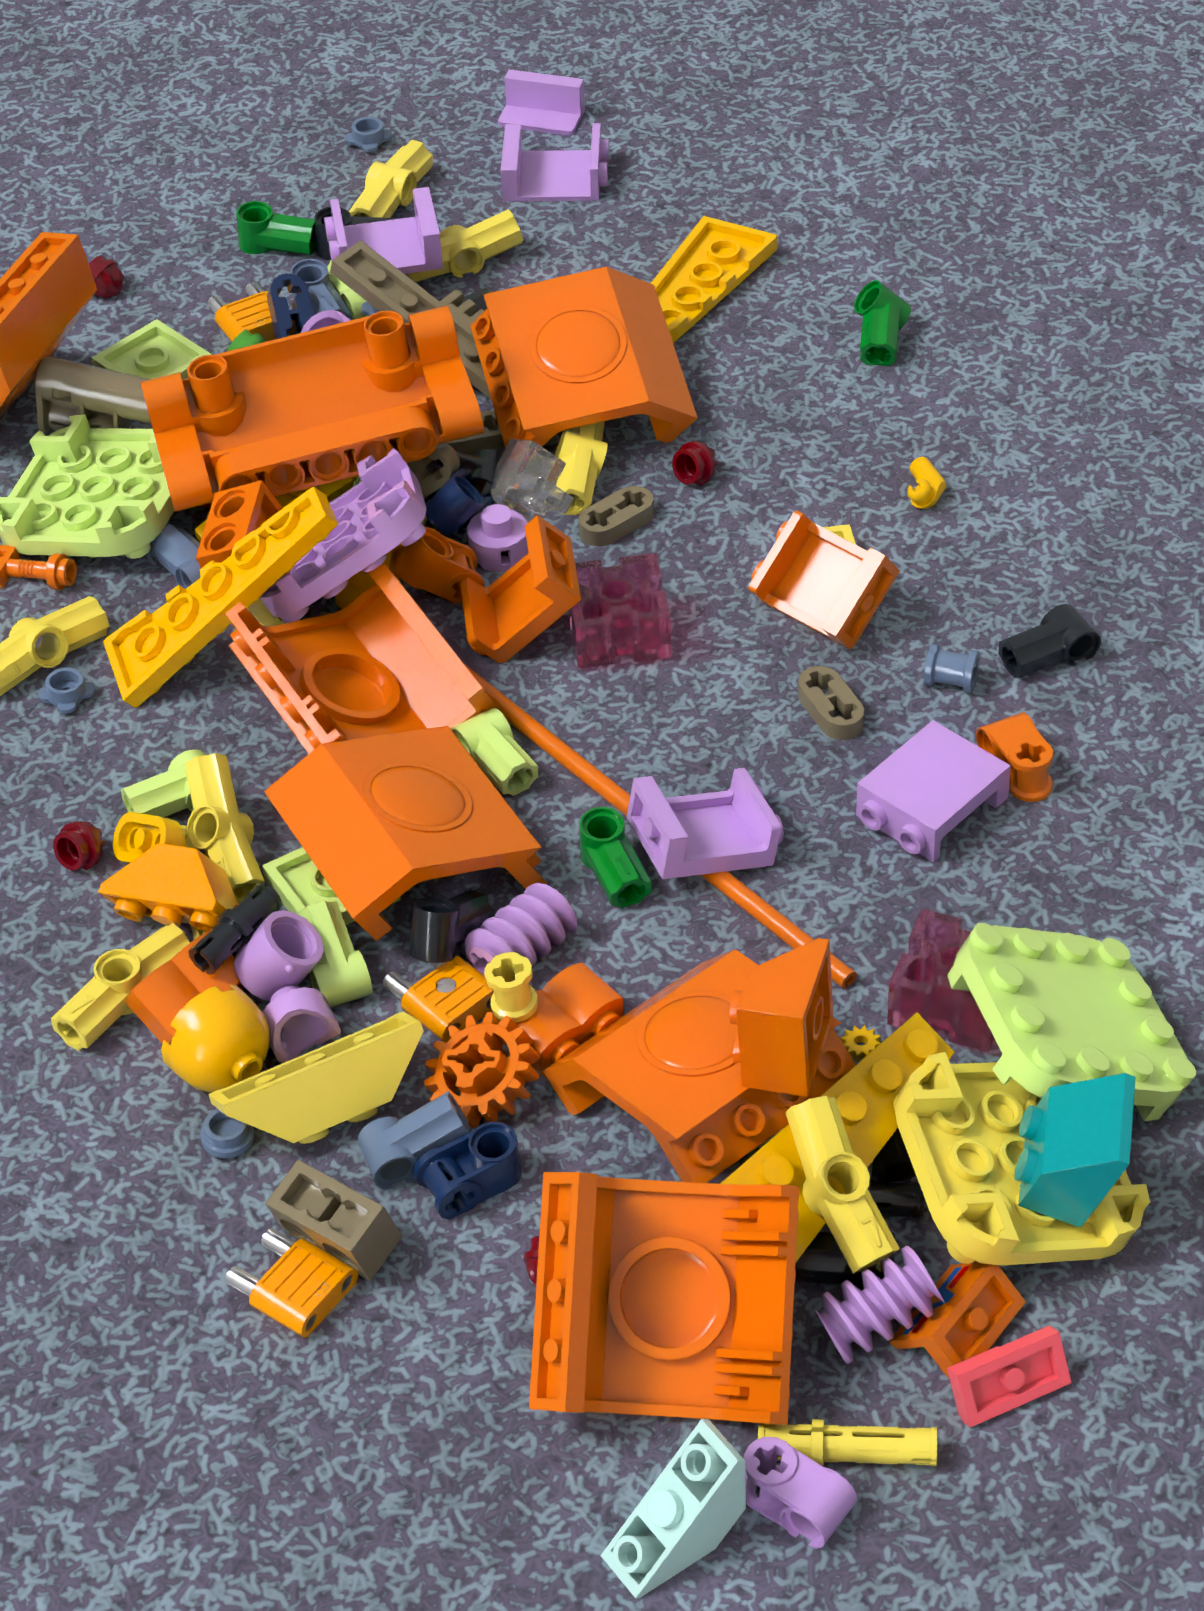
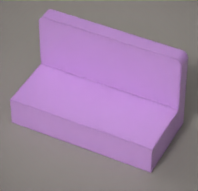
[498,69,585,136]

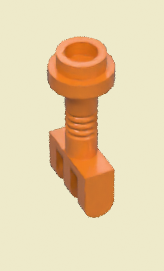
[0,545,77,590]

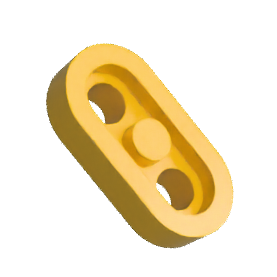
[113,812,186,863]

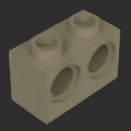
[265,1160,403,1281]

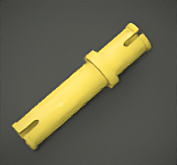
[758,1419,937,1467]

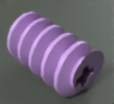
[465,883,577,975]
[815,1245,944,1364]

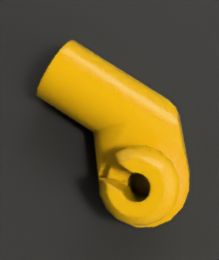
[907,457,946,509]

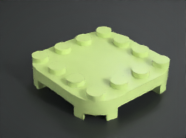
[0,414,174,559]
[947,923,1196,1121]

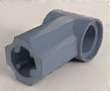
[290,259,352,320]
[150,524,201,589]
[358,1091,472,1190]

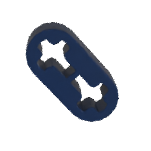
[267,273,314,339]

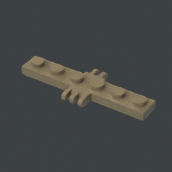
[330,240,491,399]

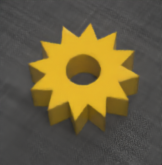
[840,1025,881,1063]

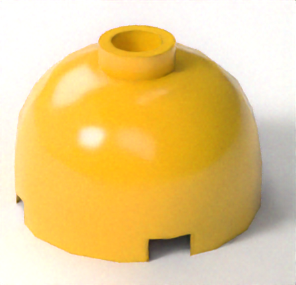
[161,984,270,1092]

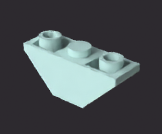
[601,1419,746,1599]

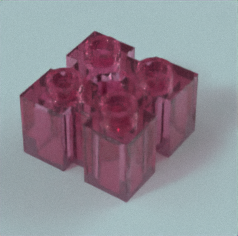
[567,553,671,669]
[887,908,994,1052]

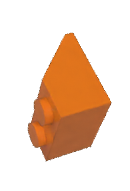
[729,938,834,1097]

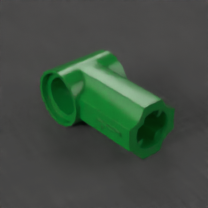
[236,201,316,255]
[854,280,911,366]
[579,807,652,908]

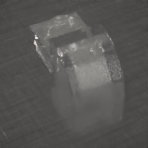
[491,439,574,523]

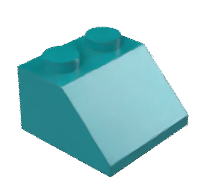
[1014,1073,1136,1228]

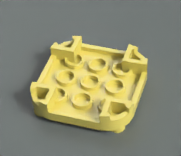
[893,1052,1150,1266]

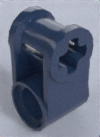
[425,468,494,536]
[413,1122,522,1219]

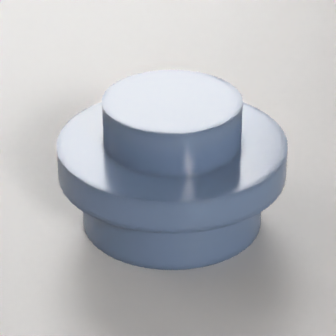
[200,1109,255,1158]

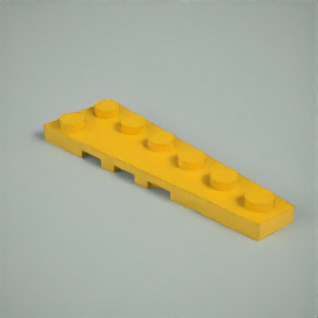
[651,216,778,344]
[103,486,339,708]
[720,1012,954,1263]

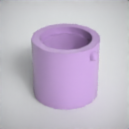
[234,910,324,1001]

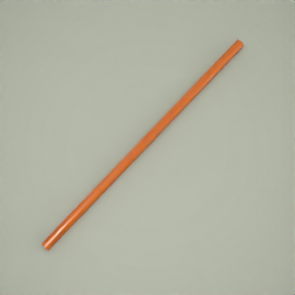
[465,664,857,989]

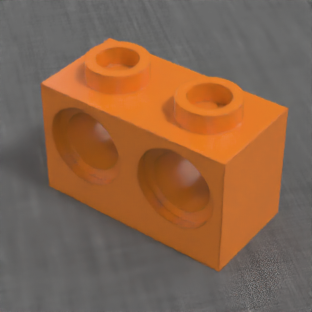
[195,480,283,568]

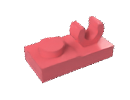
[947,1325,1072,1428]

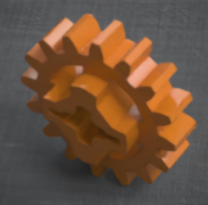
[424,1012,540,1128]

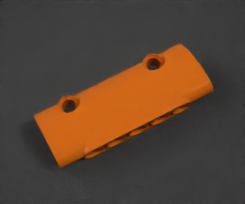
[140,305,484,512]

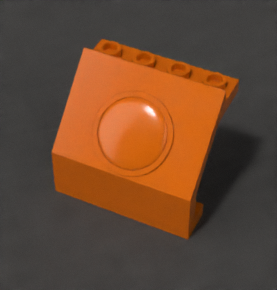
[0,232,97,418]
[470,266,698,465]
[225,562,498,754]
[264,726,547,941]
[543,949,856,1183]
[529,1172,799,1425]

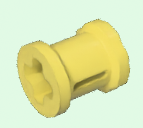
[484,952,538,1023]

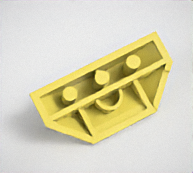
[208,1011,424,1144]

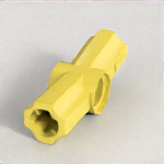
[349,140,433,218]
[405,209,524,282]
[551,421,608,515]
[0,596,110,696]
[185,753,265,903]
[51,923,190,1051]
[785,1095,900,1273]

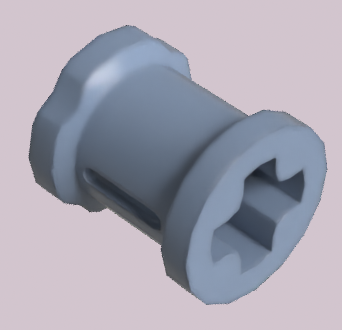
[924,643,980,694]

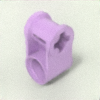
[744,1437,857,1549]

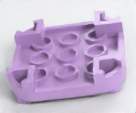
[260,448,426,623]

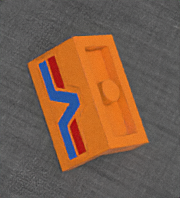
[889,1261,1026,1378]

